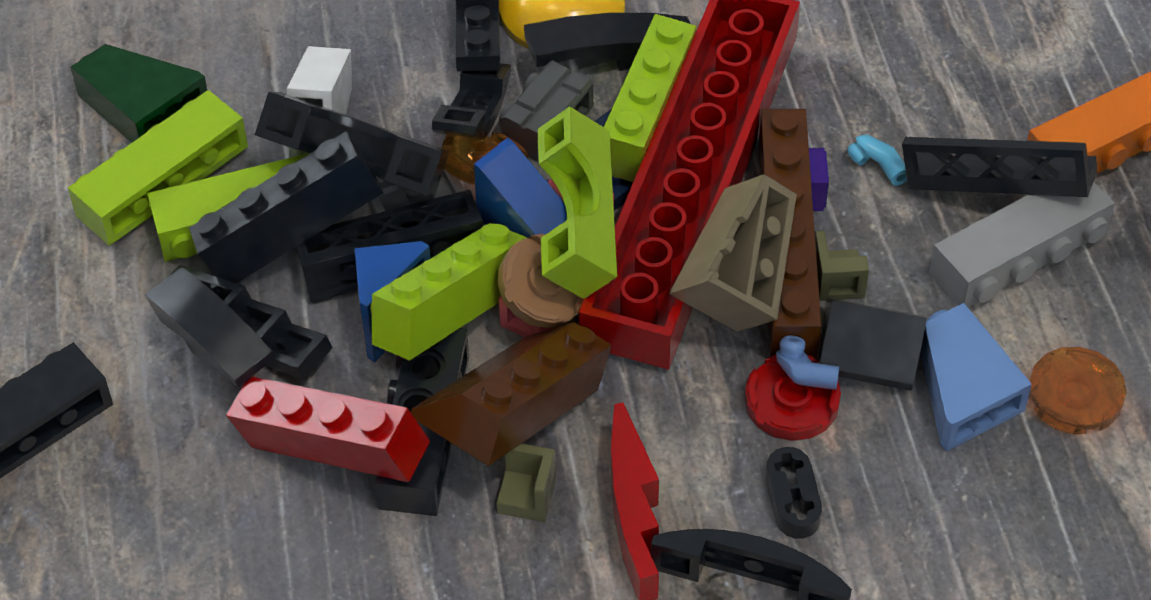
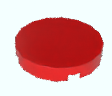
[744,355,841,441]

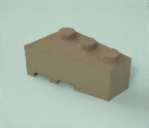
[669,174,797,332]

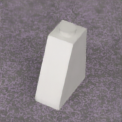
[287,46,352,158]

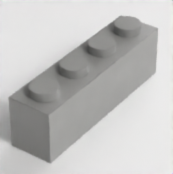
[929,182,1115,307]

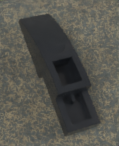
[456,0,500,71]

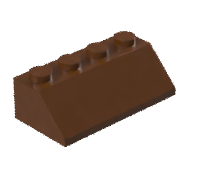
[411,322,612,466]

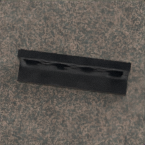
[902,137,1097,197]
[296,189,484,302]

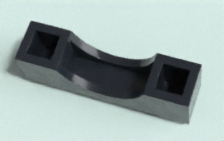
[254,91,450,196]

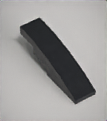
[524,13,691,71]
[168,265,333,380]

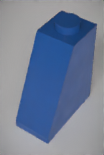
[474,138,567,238]

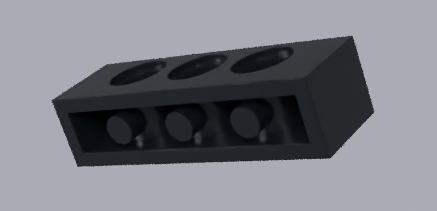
[369,328,469,516]

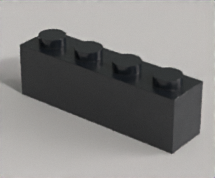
[189,131,384,283]
[0,342,114,478]

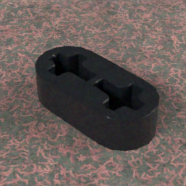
[766,447,822,539]

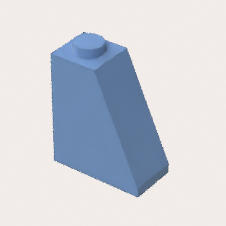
[920,303,1032,452]

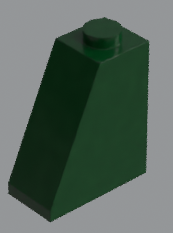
[70,44,207,143]

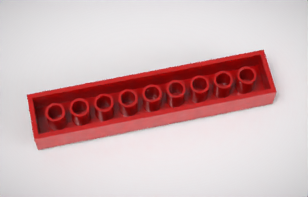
[579,0,800,370]

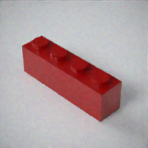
[226,377,430,482]

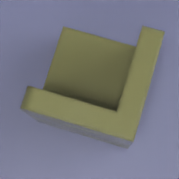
[815,230,869,301]
[496,443,556,522]

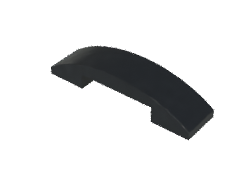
[431,63,511,139]
[651,529,852,600]

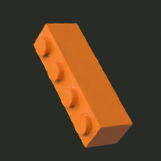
[1027,71,1151,174]

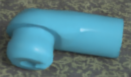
[847,134,907,186]

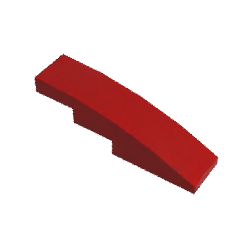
[611,402,659,600]

